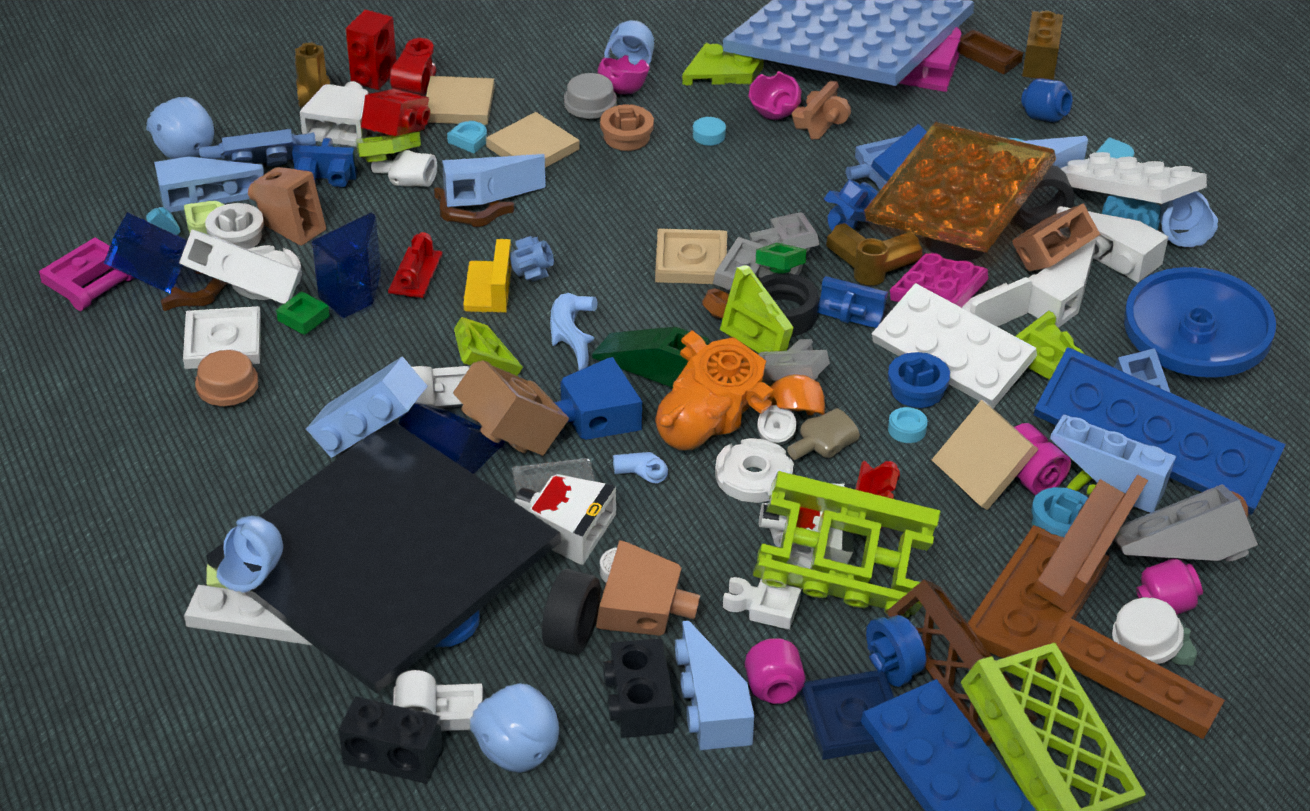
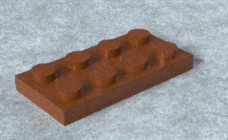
[968,525,1110,674]

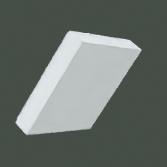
[183,306,261,369]

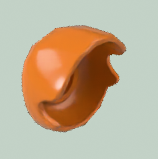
[767,374,825,415]

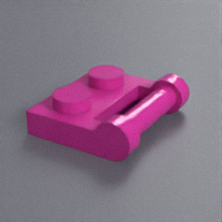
[39,237,139,311]

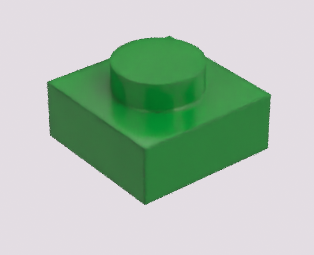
[755,242,806,273]
[276,291,329,335]

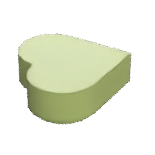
[184,201,224,234]

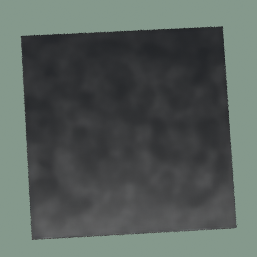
[206,421,561,694]

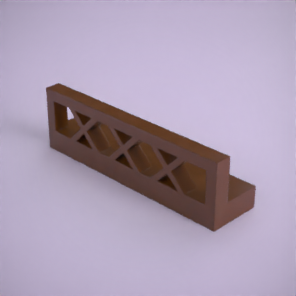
[886,579,1038,746]

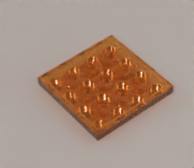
[864,122,1056,253]

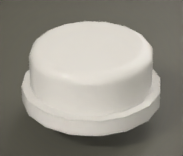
[205,203,264,250]
[1112,597,1184,664]

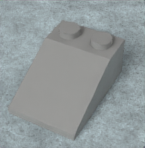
[1113,484,1258,561]

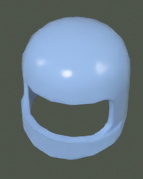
[604,20,654,65]

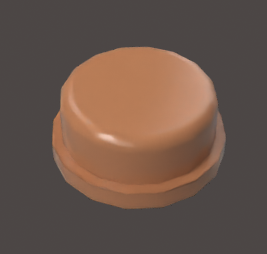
[600,105,654,151]
[195,349,258,406]

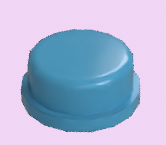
[1031,487,1088,537]

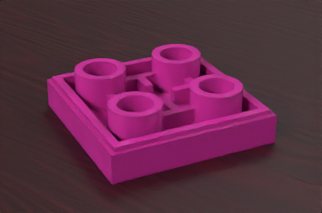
[890,253,988,308]

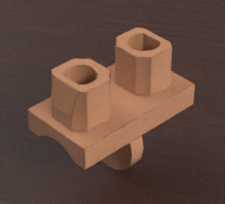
[792,82,851,139]

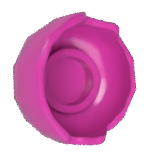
[597,55,650,94]
[748,71,802,120]

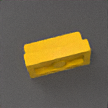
[463,239,512,312]

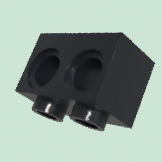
[603,638,674,738]
[338,696,443,784]

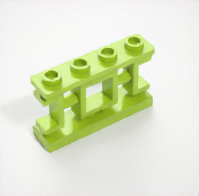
[753,471,940,618]

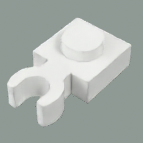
[723,577,801,630]

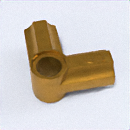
[295,42,330,108]
[826,223,922,285]

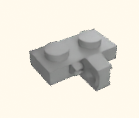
[749,212,819,252]
[758,339,830,384]

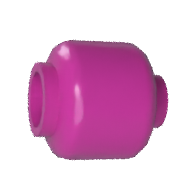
[1136,558,1203,615]
[745,638,805,704]

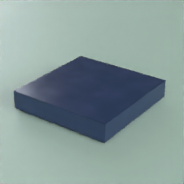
[799,670,894,760]

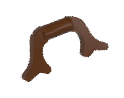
[434,187,514,227]
[161,270,229,311]

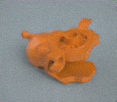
[655,330,774,451]

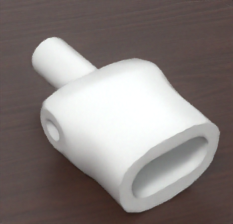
[371,150,437,187]

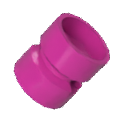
[1014,423,1071,495]

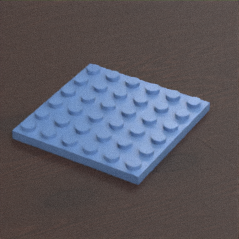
[723,0,974,86]

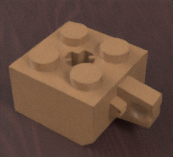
[453,360,569,455]

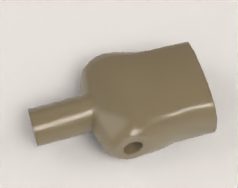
[787,408,860,460]

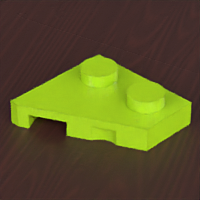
[682,43,764,85]
[356,132,421,162]
[720,265,794,353]
[1015,310,1084,380]
[454,317,523,376]

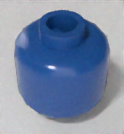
[1021,78,1073,122]

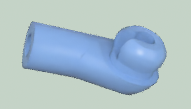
[613,452,668,483]

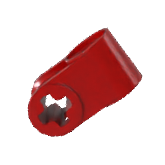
[390,38,436,94]

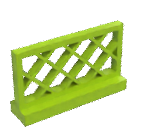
[960,643,1146,811]

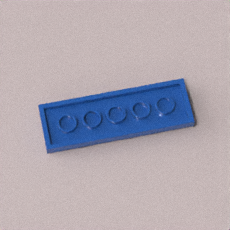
[1033,347,1286,515]

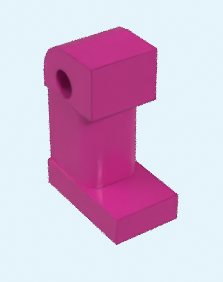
[899,27,961,92]

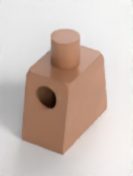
[248,167,326,246]
[1012,203,1101,271]
[596,540,701,636]

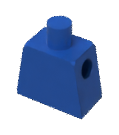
[554,357,642,440]

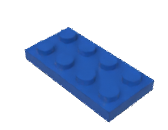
[861,679,1036,811]

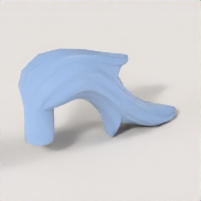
[550,293,597,371]

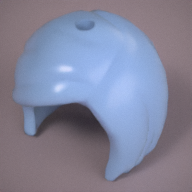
[146,97,214,159]
[470,683,559,772]

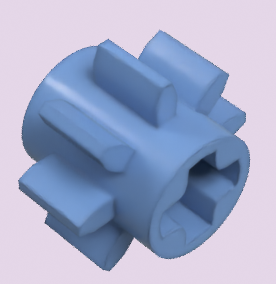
[510,236,554,281]

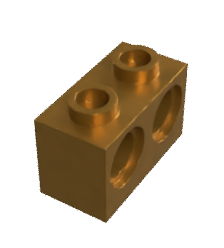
[1022,11,1063,80]

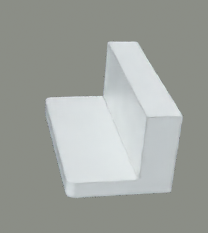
[962,277,1032,327]

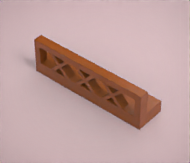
[1032,474,1148,612]

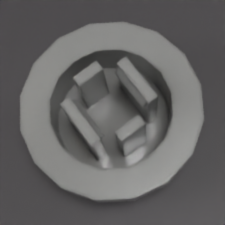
[564,73,617,118]

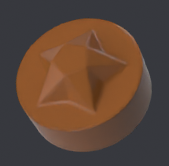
[702,289,729,319]

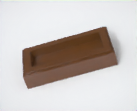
[957,29,1023,75]

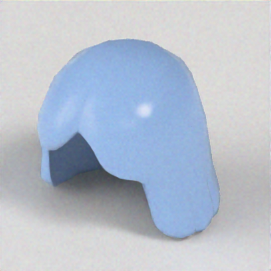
[1160,191,1218,247]
[216,516,283,593]

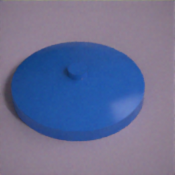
[1124,267,1276,377]

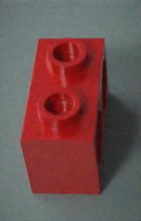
[346,9,397,90]
[361,89,430,136]

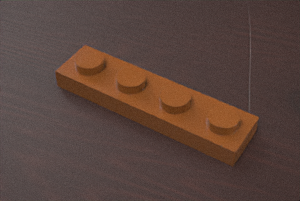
[1049,616,1225,740]

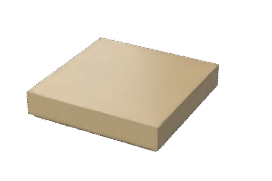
[426,76,495,125]
[486,112,579,168]
[655,229,727,284]
[932,400,1039,510]

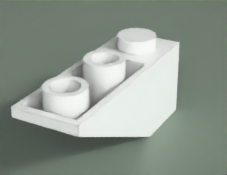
[1057,206,1168,282]
[179,229,302,304]
[1028,237,1097,328]

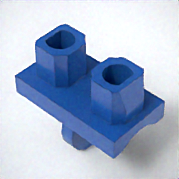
[292,138,357,187]
[824,179,882,231]
[817,276,888,328]

